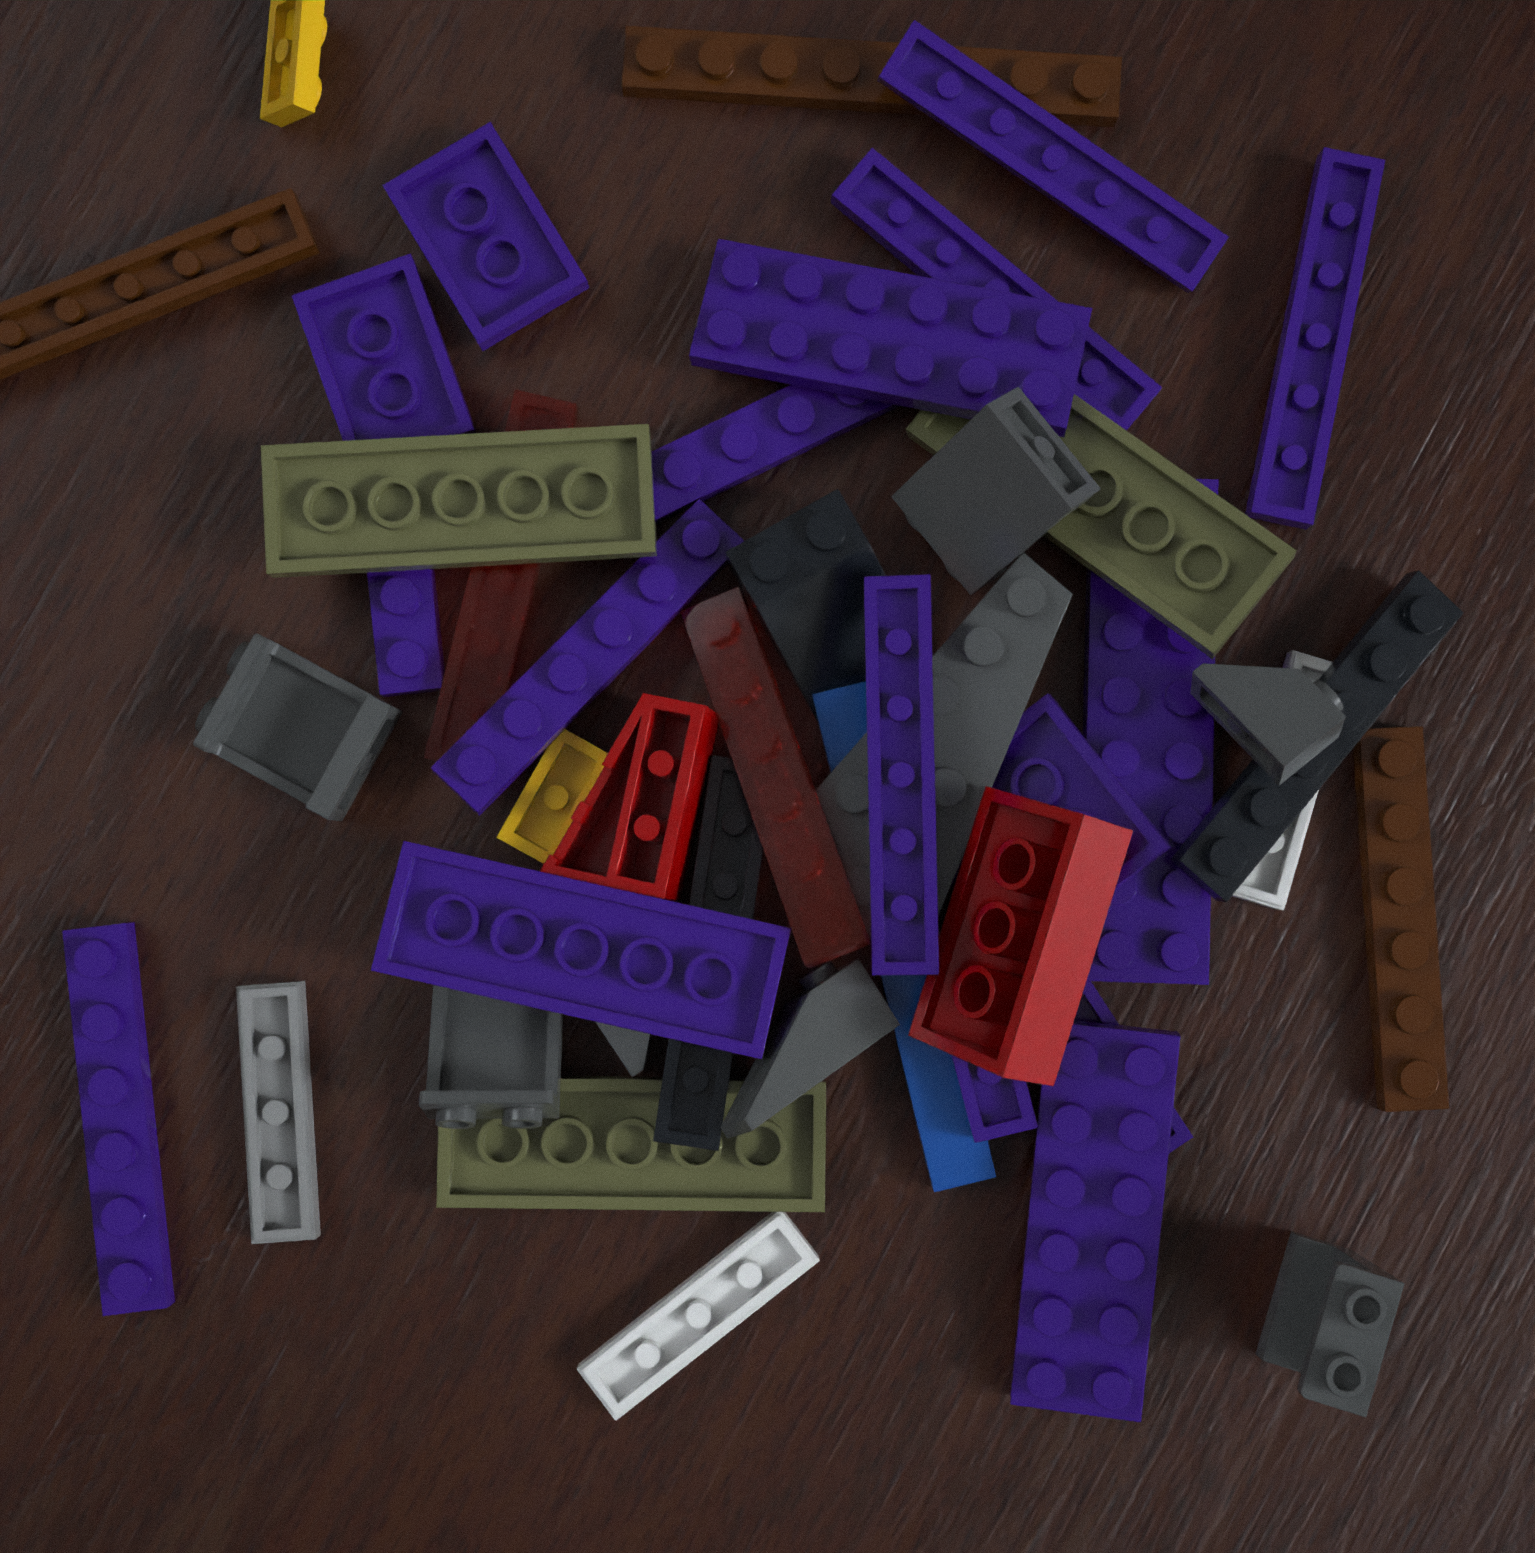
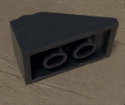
[725,489,885,723]

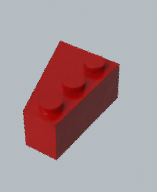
[540,693,720,901]

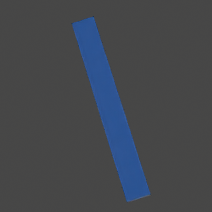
[812,681,996,1192]

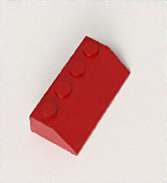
[908,786,1133,1086]

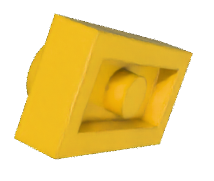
[260,0,327,127]
[496,729,608,864]

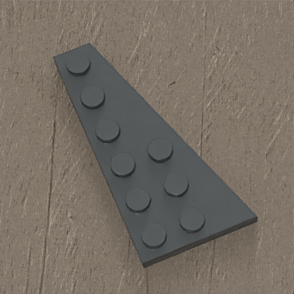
[768,552,1073,936]

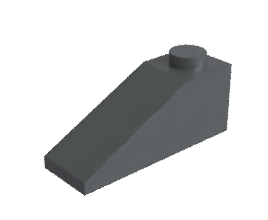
[720,959,900,1139]

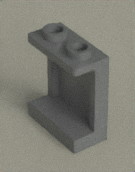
[891,387,1101,596]
[193,633,403,821]
[419,985,563,1129]
[1255,1231,1405,1417]

